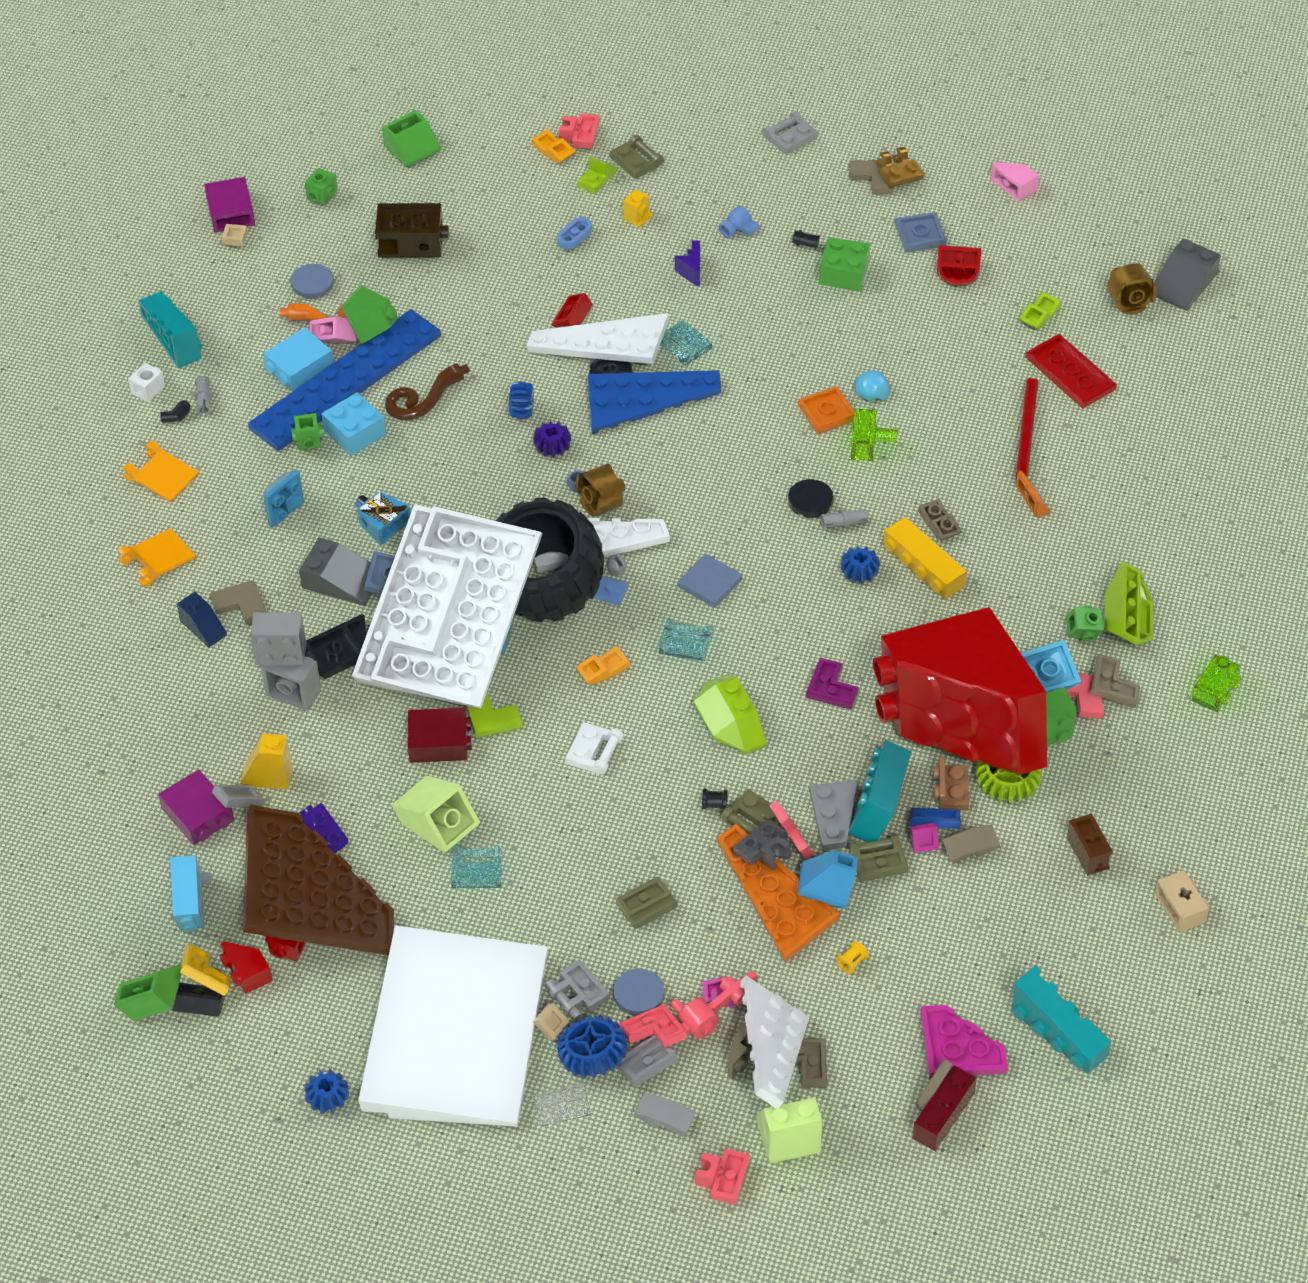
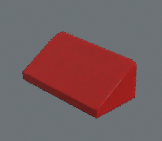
[552,293,593,328]

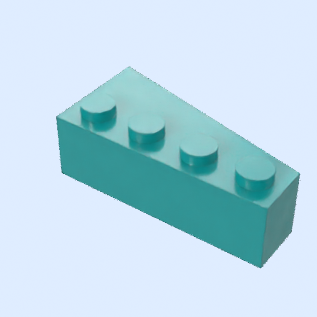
[138,291,203,369]
[848,739,912,842]
[1011,965,1111,1074]

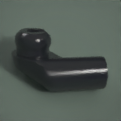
[160,400,191,422]

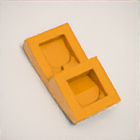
[531,129,575,163]
[576,646,631,685]

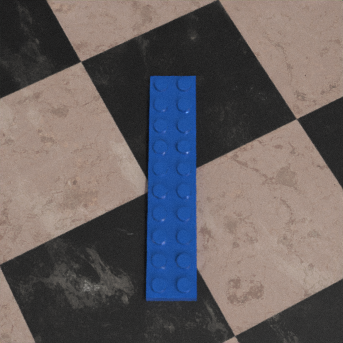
[248,309,441,452]

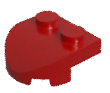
[937,245,981,285]

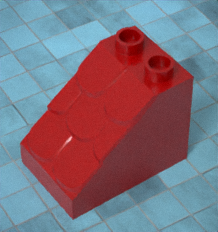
[873,607,1047,775]

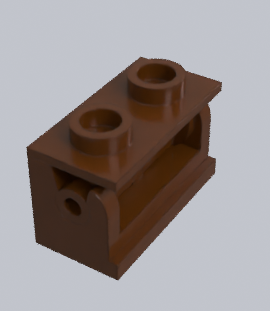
[1067,813,1113,876]

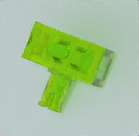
[851,409,898,461]
[1192,654,1242,713]

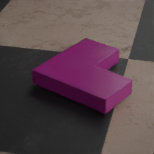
[806,657,859,710]

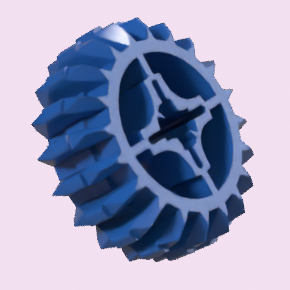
[557,1014,628,1079]

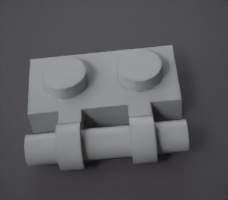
[545,959,610,1021]

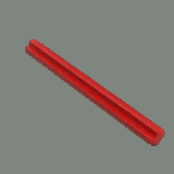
[1016,377,1038,479]

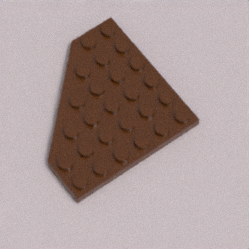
[243,805,394,956]

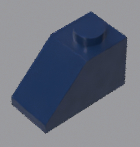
[177,592,227,648]

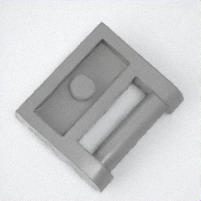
[763,111,818,155]

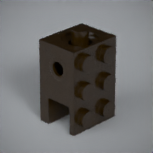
[375,203,449,257]

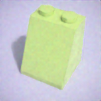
[392,776,480,853]
[756,1098,822,1164]

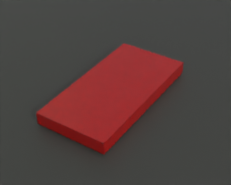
[1025,334,1117,409]

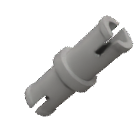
[194,375,212,415]
[821,509,869,529]

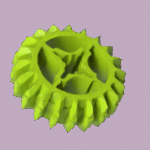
[976,760,1042,804]

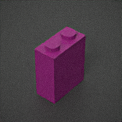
[204,177,255,233]
[158,770,234,846]

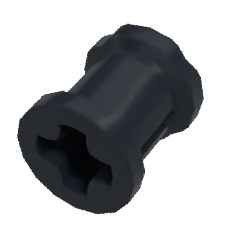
[702,788,728,811]

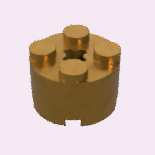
[1107,263,1157,314]
[576,463,625,516]

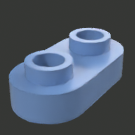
[557,217,592,250]

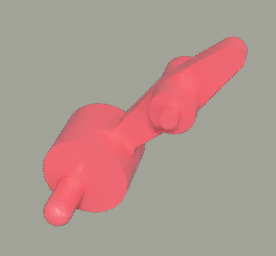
[671,971,758,1039]

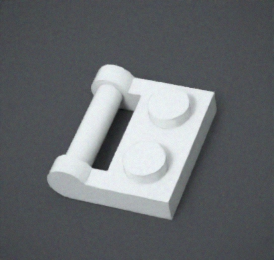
[565,722,624,774]

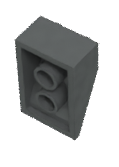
[1154,238,1221,311]
[299,537,373,606]

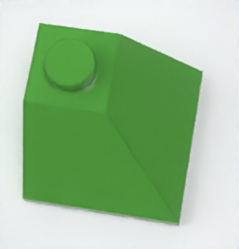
[341,286,398,344]

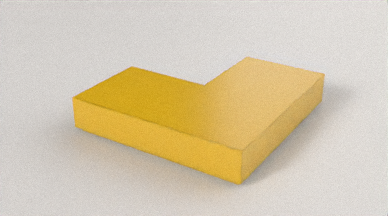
[180,943,231,996]

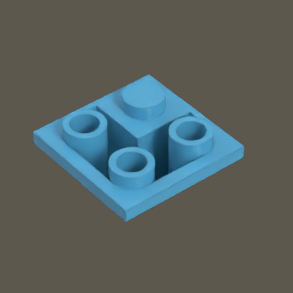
[264,470,304,528]
[798,850,858,909]

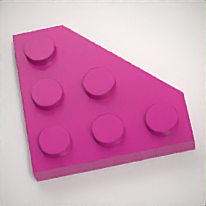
[920,1005,1008,1079]

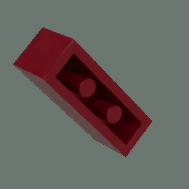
[913,1065,977,1151]

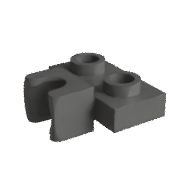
[733,819,791,870]

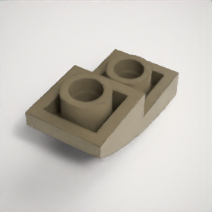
[918,499,962,541]
[943,825,1001,864]
[728,1021,752,1079]

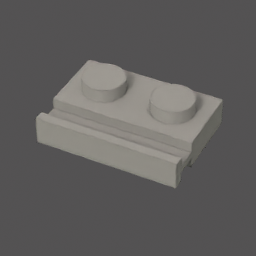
[615,1035,678,1087]

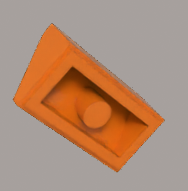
[1016,470,1051,518]

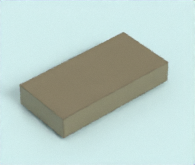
[916,1060,953,1111]

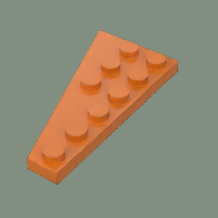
[718,824,840,962]

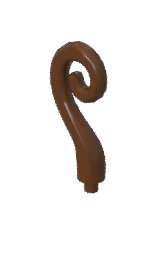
[385,363,470,420]

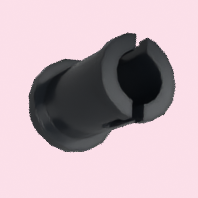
[792,230,820,249]

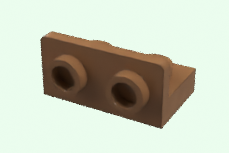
[934,757,969,811]

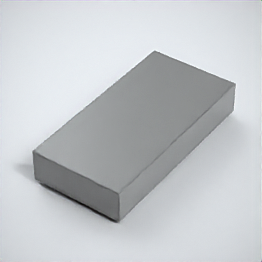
[212,785,264,808]

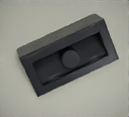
[172,982,226,1017]

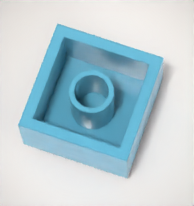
[322,392,386,456]

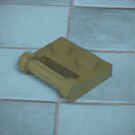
[610,134,664,179]
[721,789,782,834]
[848,834,908,882]

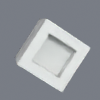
[128,363,165,402]

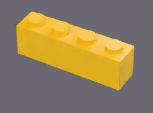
[884,517,967,599]

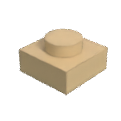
[221,224,248,246]
[533,1003,569,1040]

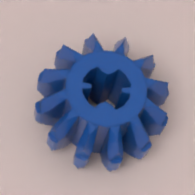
[509,381,534,419]
[841,545,880,585]
[305,1068,349,1115]

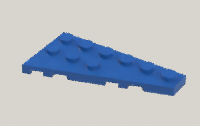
[588,370,721,435]

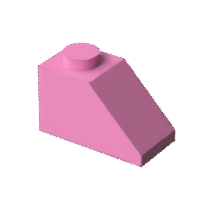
[991,162,1039,202]
[309,316,356,344]

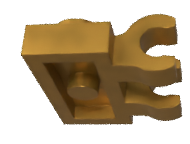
[876,147,925,188]

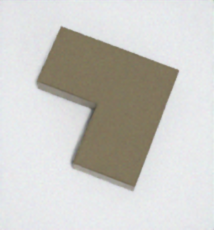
[850,160,893,194]
[209,580,267,625]
[1089,654,1140,708]
[795,1038,827,1088]

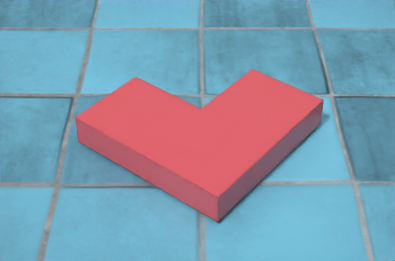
[1067,674,1104,719]
[769,801,814,860]
[619,1004,687,1048]

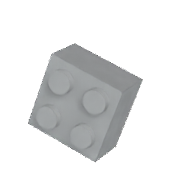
[250,612,306,666]
[261,657,321,711]

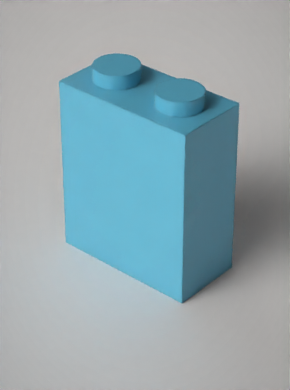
[264,328,334,391]
[170,855,204,932]

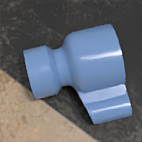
[718,205,760,238]

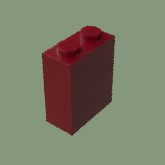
[408,707,472,763]

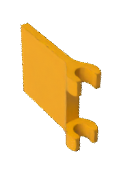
[123,440,199,503]
[118,528,196,587]

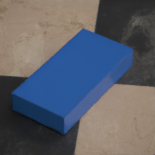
[911,807,961,829]

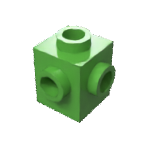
[305,168,338,205]
[291,413,324,450]
[1066,606,1105,642]

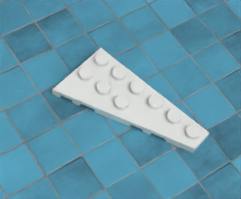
[526,313,669,364]
[533,518,670,573]
[740,975,809,1109]

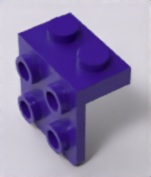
[299,802,348,854]

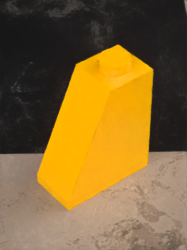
[240,733,293,790]

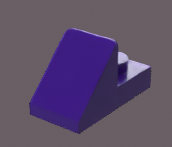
[675,240,700,286]

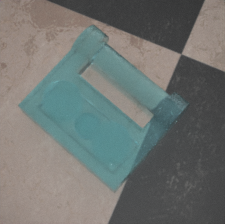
[660,320,712,366]
[659,619,714,661]
[451,846,503,888]

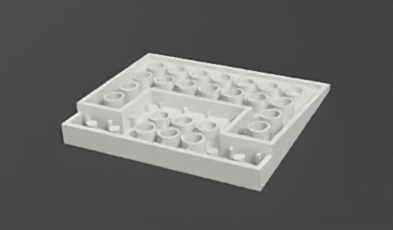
[352,504,542,709]
[358,925,548,1126]

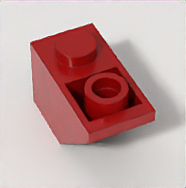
[219,941,273,994]

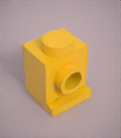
[623,189,653,228]

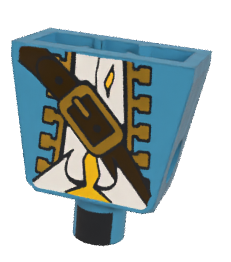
[355,492,411,545]

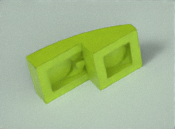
[1019,292,1062,330]

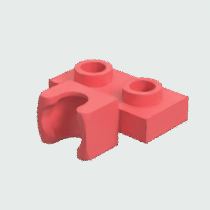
[559,113,600,149]
[695,1148,751,1205]

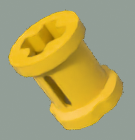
[836,941,869,975]

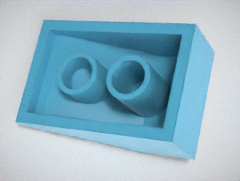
[1021,640,1082,693]

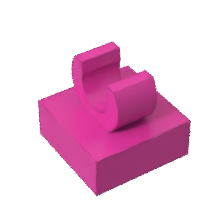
[910,823,939,853]

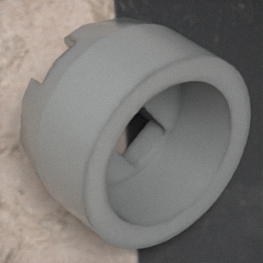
[608,555,626,576]

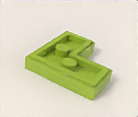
[466,692,523,738]

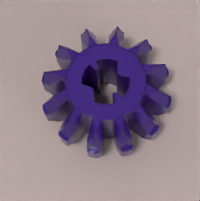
[533,420,571,458]

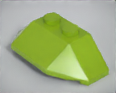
[1104,561,1154,646]
[694,674,767,754]

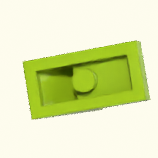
[578,157,618,194]

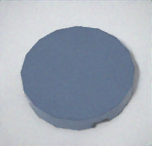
[291,264,334,299]
[614,968,665,1016]

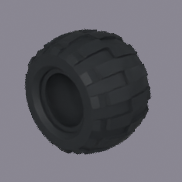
[495,497,604,622]

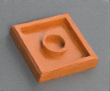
[797,386,857,434]

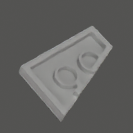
[810,780,858,851]

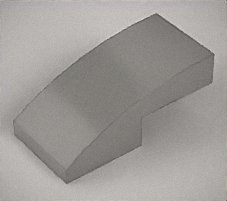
[633,1092,696,1137]

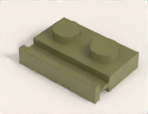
[616,876,678,930]

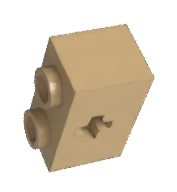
[1155,870,1210,933]

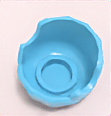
[855,371,890,402]

